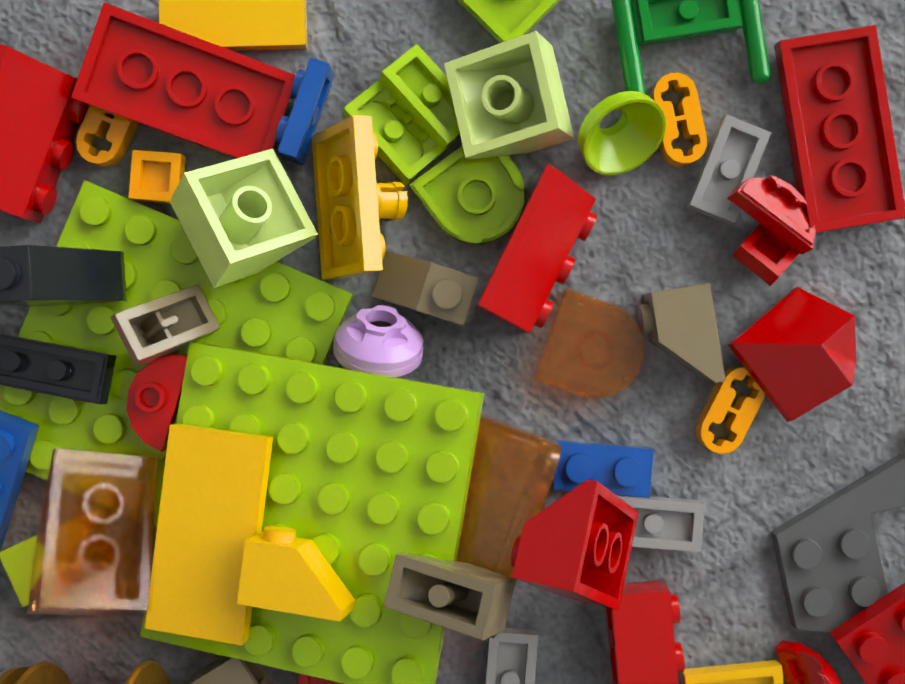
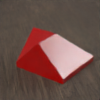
[728,287,856,422]

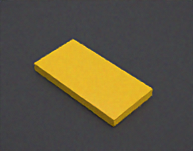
[145,424,273,646]

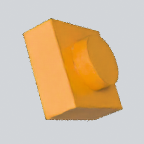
[128,150,186,204]

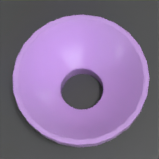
[333,305,424,377]

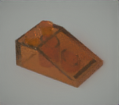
[28,448,158,616]

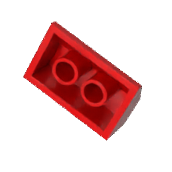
[0,43,89,223]
[475,164,598,333]
[510,479,639,610]

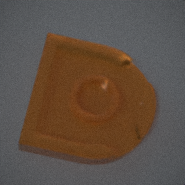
[533,288,644,398]

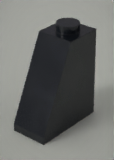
[0,245,127,307]

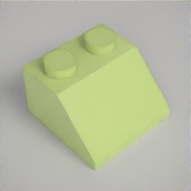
[444,31,574,159]
[170,149,318,288]

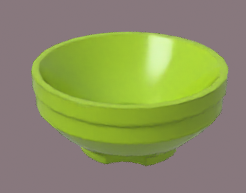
[578,91,666,175]

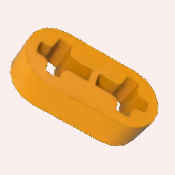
[649,73,707,167]
[76,107,139,168]
[695,366,765,454]

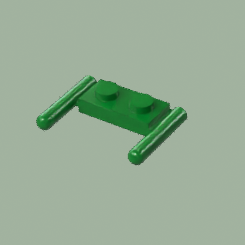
[611,0,771,94]

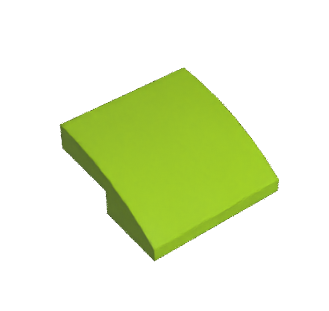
[341,44,461,186]

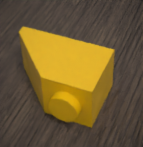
[236,526,355,622]

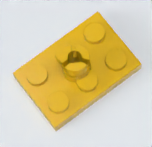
[311,115,408,280]

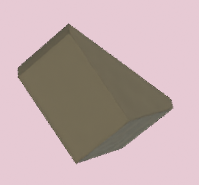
[110,284,221,364]

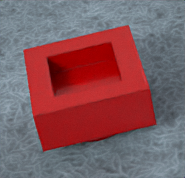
[732,224,799,286]

